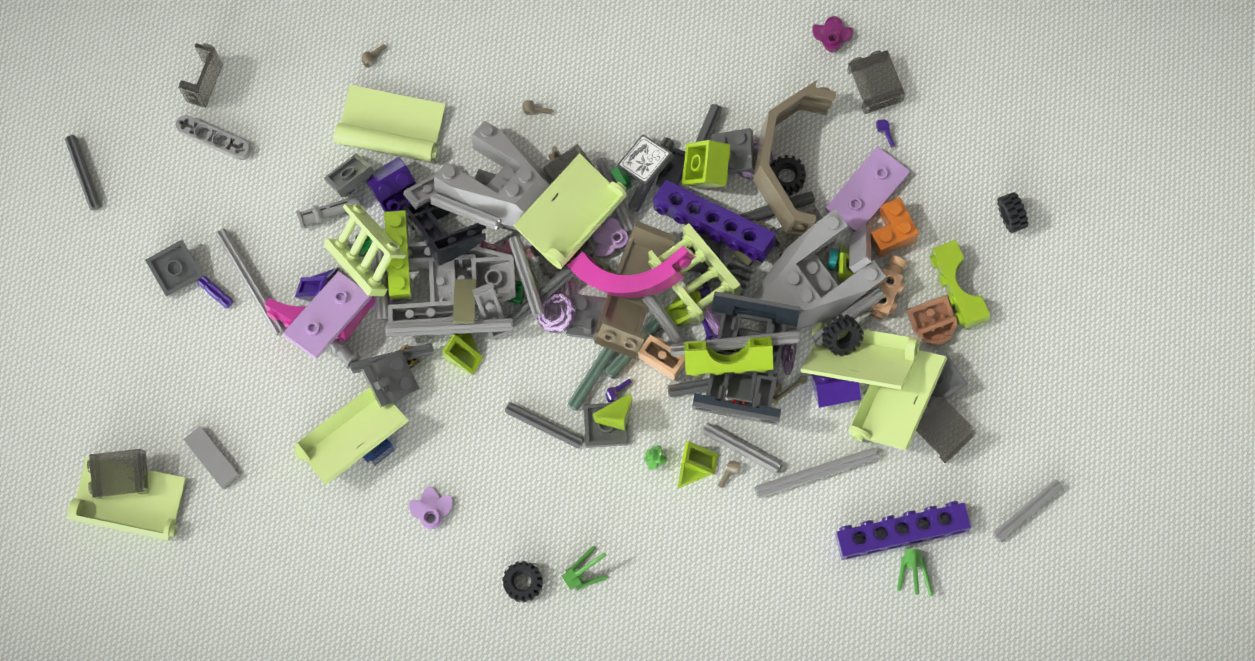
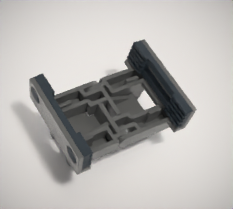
[692,291,800,426]

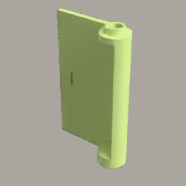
[513,153,627,269]
[801,322,920,390]
[848,350,947,450]
[293,387,409,485]
[68,457,186,541]

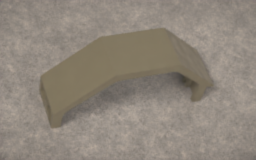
[753,80,836,236]
[593,221,676,359]

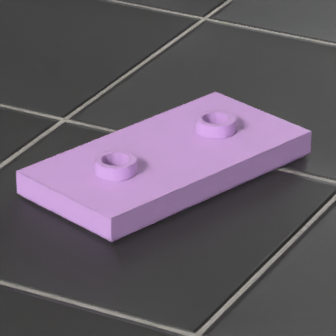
[825,146,910,232]
[283,271,372,360]

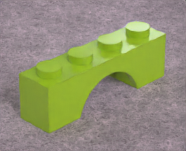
[384,211,413,300]
[929,239,990,330]
[684,337,773,376]

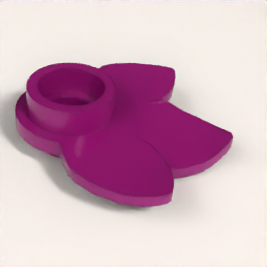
[812,16,853,52]

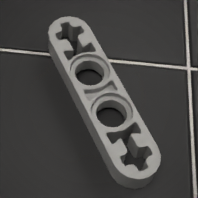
[176,115,251,160]

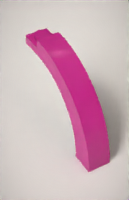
[567,246,696,298]

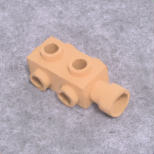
[867,256,907,319]

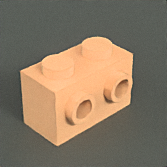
[638,335,685,381]

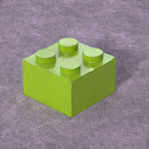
[682,140,731,189]

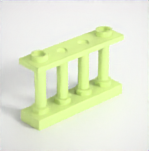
[324,204,406,296]
[648,224,741,323]

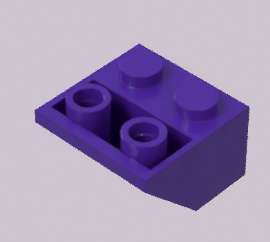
[366,157,417,212]
[810,374,861,408]

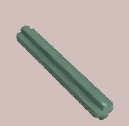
[605,317,661,379]
[568,347,616,411]

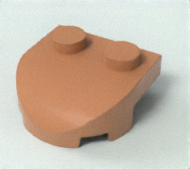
[905,295,957,345]

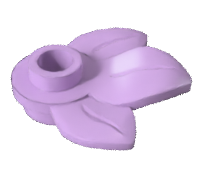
[591,217,629,257]
[409,486,453,529]

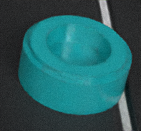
[827,248,839,270]

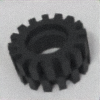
[770,155,806,196]
[997,192,1029,233]
[821,314,864,356]
[502,561,543,603]

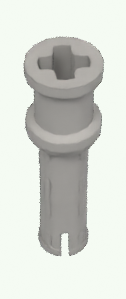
[296,195,360,229]
[328,339,360,369]

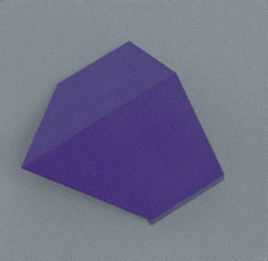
[295,267,338,302]

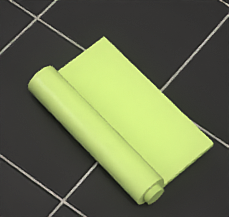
[334,85,446,162]

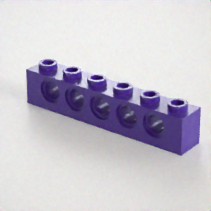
[653,180,776,263]
[835,501,971,561]

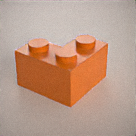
[871,197,919,258]

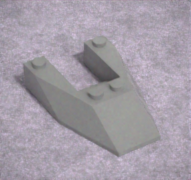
[434,120,557,230]
[751,209,887,332]
[388,241,516,324]

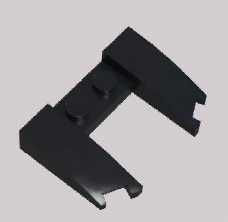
[403,201,486,266]

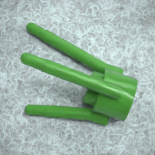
[561,546,608,591]
[897,549,933,596]

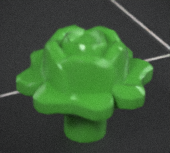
[644,445,667,470]

